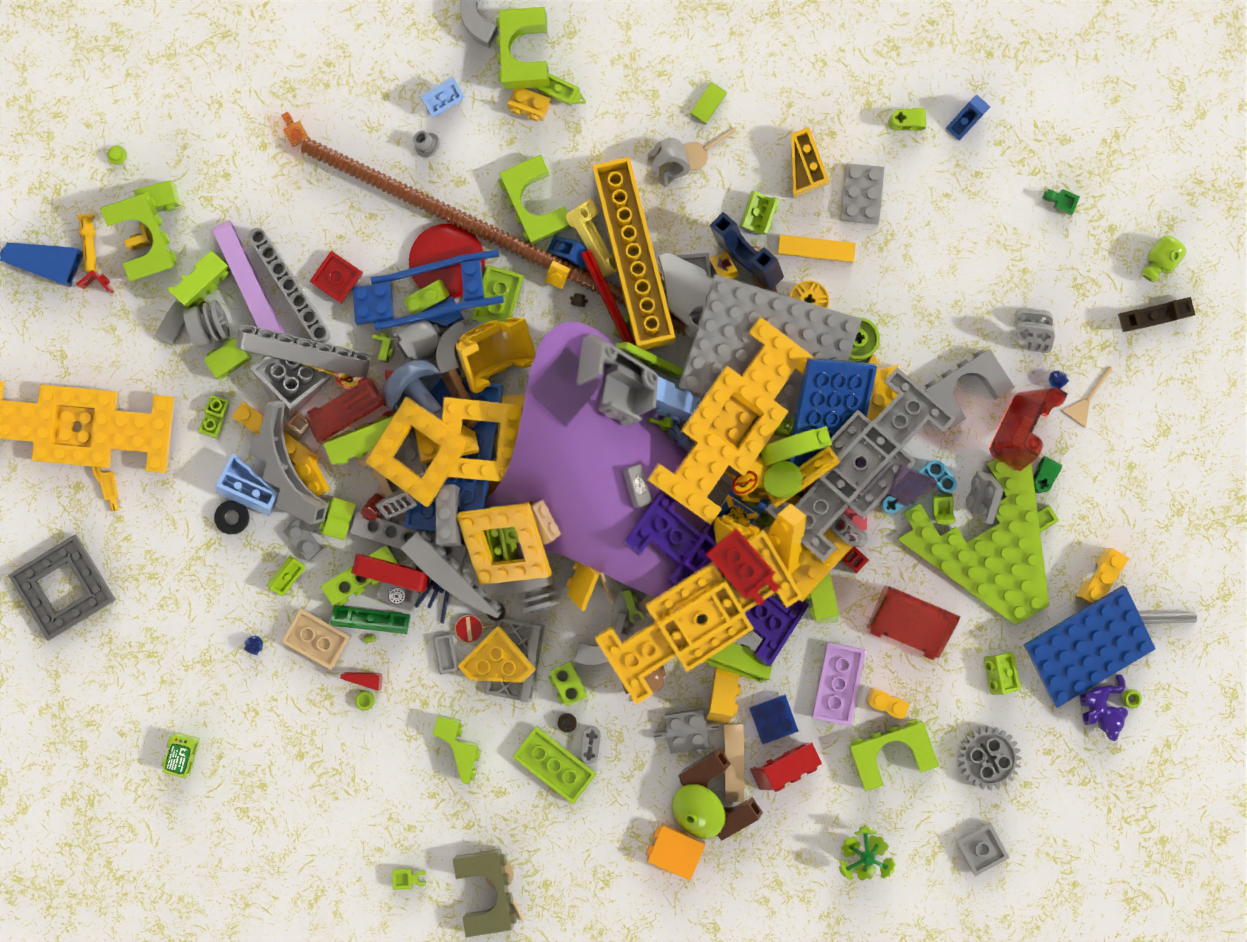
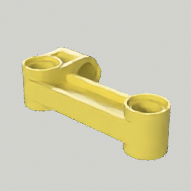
[566,198,617,278]

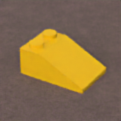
[565,561,600,611]

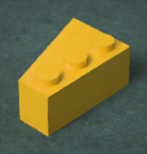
[791,127,830,198]
[767,504,806,574]
[705,667,742,724]

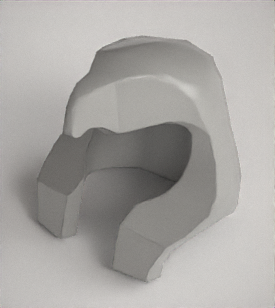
[648,138,690,187]

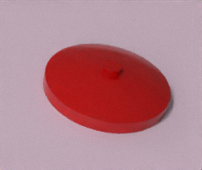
[409,223,485,300]

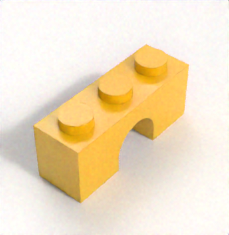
[1076,548,1129,605]

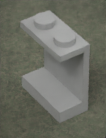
[599,363,645,426]

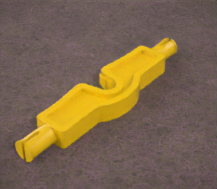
[92,467,119,512]

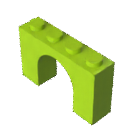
[496,7,549,90]
[498,154,572,245]
[100,192,177,281]
[848,719,939,791]

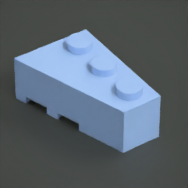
[653,377,702,424]
[216,453,278,516]

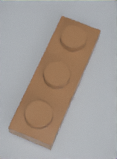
[443,369,479,429]

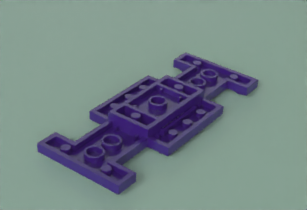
[623,490,809,667]

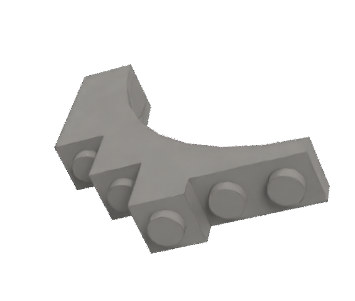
[249,400,328,525]

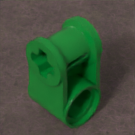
[1033,456,1062,494]

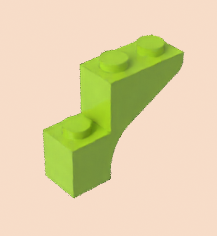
[432,715,481,785]

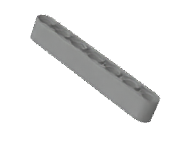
[248,228,330,343]
[236,325,371,377]

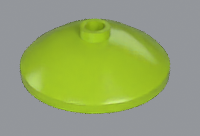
[672,784,725,839]

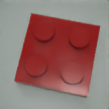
[309,251,363,304]

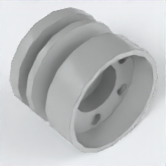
[183,300,230,348]
[513,571,561,613]

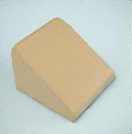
[284,412,312,441]

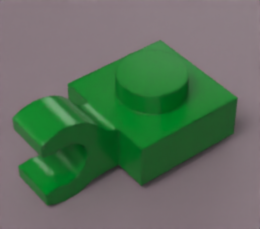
[1042,189,1080,215]

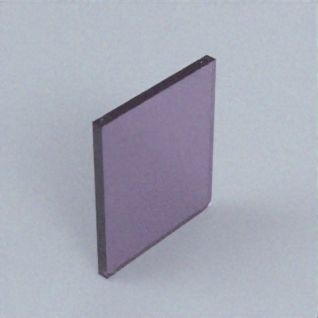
[528,347,604,426]

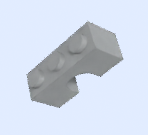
[436,484,461,547]

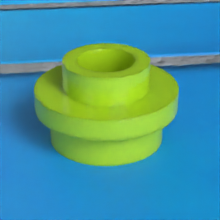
[1122,689,1142,709]

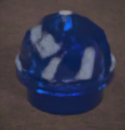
[1049,370,1069,390]
[243,636,263,655]

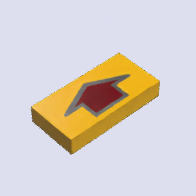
[710,252,739,279]

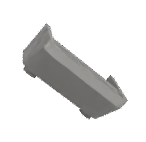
[576,334,658,415]

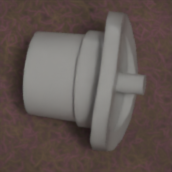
[413,130,440,158]

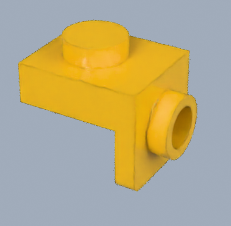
[545,261,570,289]

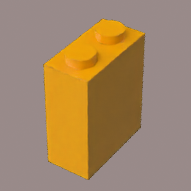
[645,823,706,881]

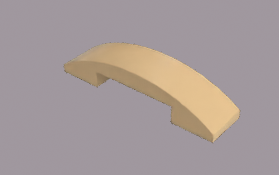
[724,724,745,802]

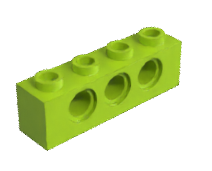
[320,545,400,607]

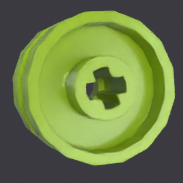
[848,317,880,362]

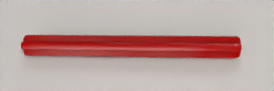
[581,250,635,345]

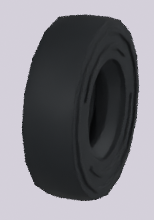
[214,500,250,535]

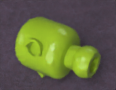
[1142,235,1187,282]

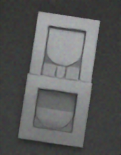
[155,301,187,346]

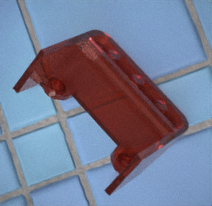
[306,376,389,445]

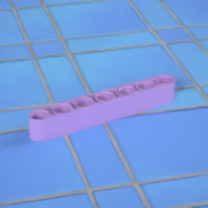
[212,220,284,333]

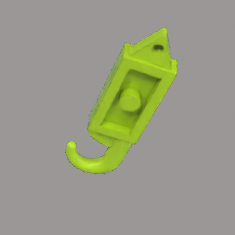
[534,73,586,106]

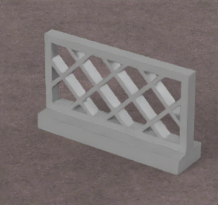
[485,618,545,703]

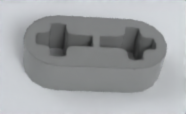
[581,726,601,764]

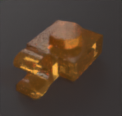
[281,111,309,148]

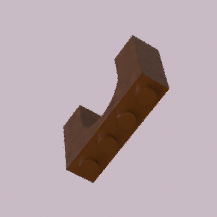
[678,748,763,841]

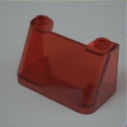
[989,388,1068,471]
[866,585,960,660]

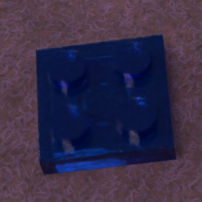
[749,694,799,745]

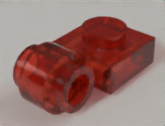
[360,493,392,522]

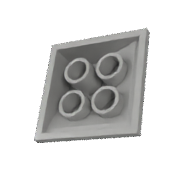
[250,356,333,418]

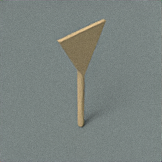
[1062,367,1113,428]

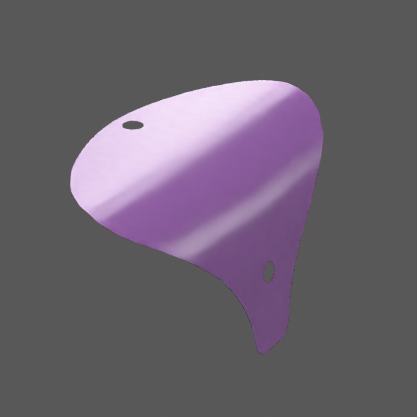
[485,322,707,597]

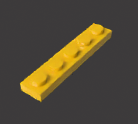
[232,401,321,464]

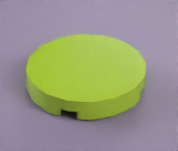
[764,461,803,499]

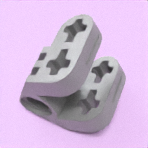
[1015,308,1055,353]

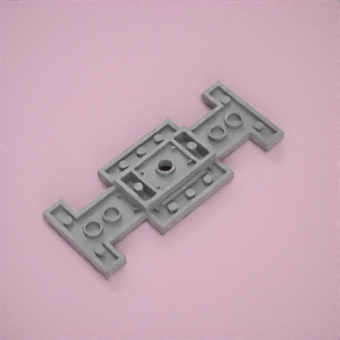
[765,367,957,563]

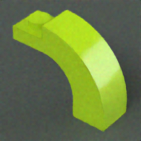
[760,426,832,467]

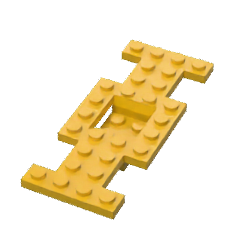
[647,317,816,524]

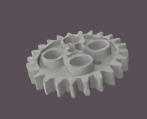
[957,726,1022,790]

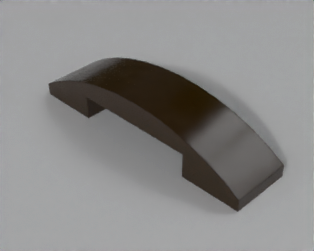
[1118,297,1195,332]

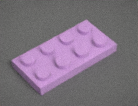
[812,642,866,726]

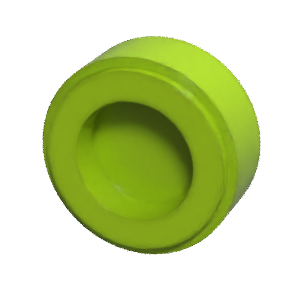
[355,691,375,711]

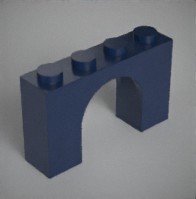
[710,212,784,290]

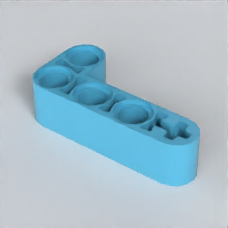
[880,460,957,514]

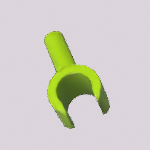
[648,417,674,431]

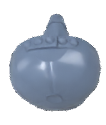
[383,359,442,420]

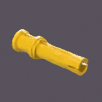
[77,214,97,273]

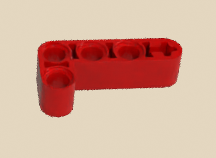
[351,554,430,592]

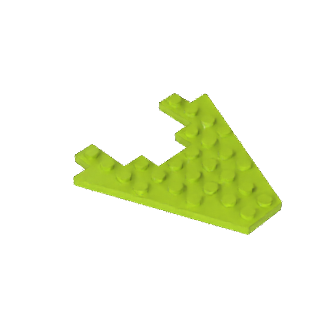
[897,454,1050,625]

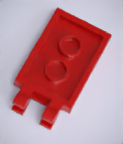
[706,528,780,606]

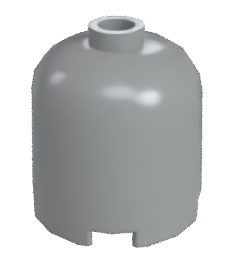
[392,320,441,361]

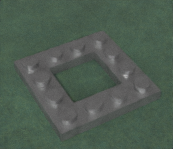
[8,535,116,641]

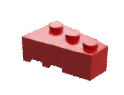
[750,743,822,792]

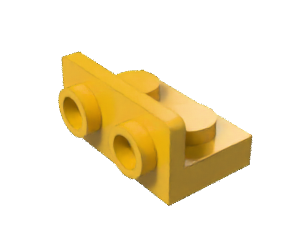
[507,88,551,122]

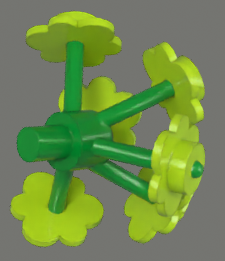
[839,826,896,880]

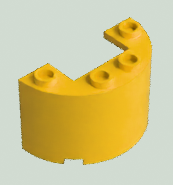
[456,317,536,393]

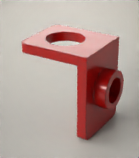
[76,270,115,294]

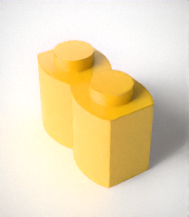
[865,688,909,719]

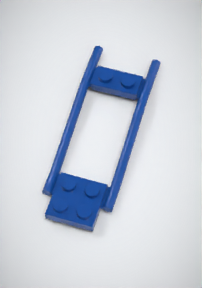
[352,249,504,330]

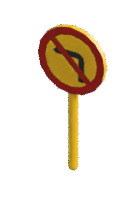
[302,364,364,391]
[724,470,759,496]

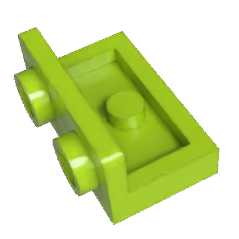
[739,190,779,235]

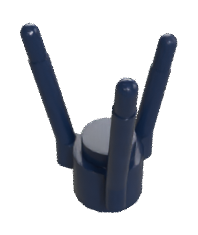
[415,580,449,623]

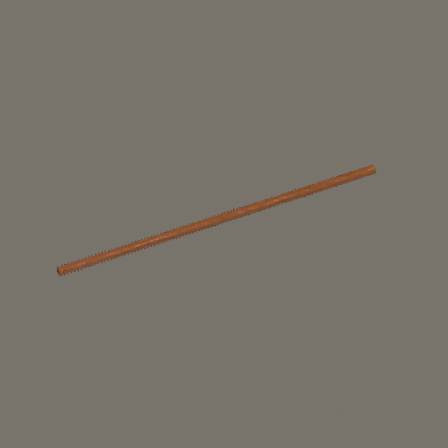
[301,137,694,340]

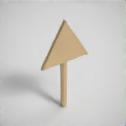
[599,572,616,606]

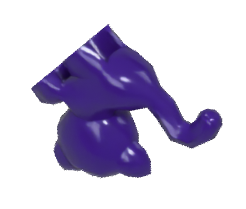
[1079,674,1128,741]

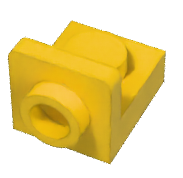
[124,223,153,251]

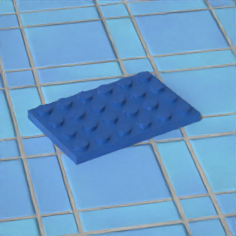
[786,358,878,467]
[1023,585,1156,708]

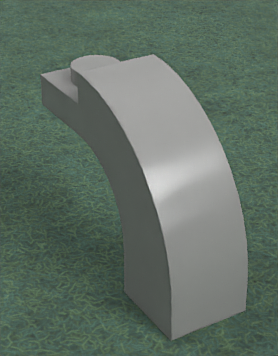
[460,0,498,48]
[436,320,484,380]
[574,612,629,665]

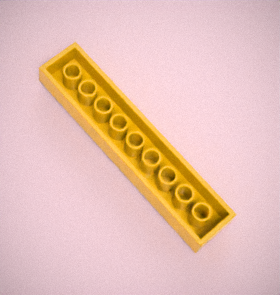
[592,157,675,350]

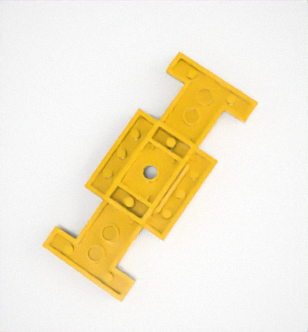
[0,381,175,473]
[594,530,803,705]

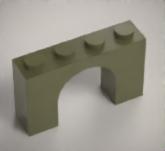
[453,849,516,937]

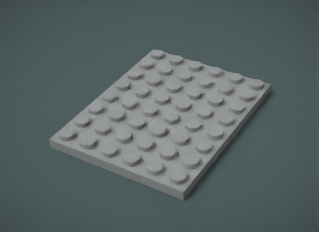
[679,274,862,419]

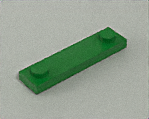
[330,606,410,634]

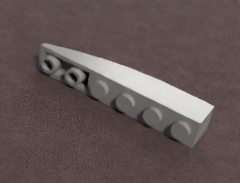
[400,530,502,618]

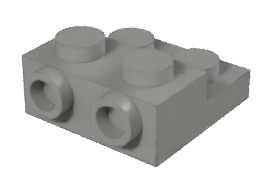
[966,471,1004,524]

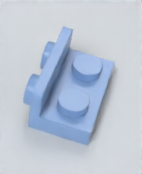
[420,76,465,117]

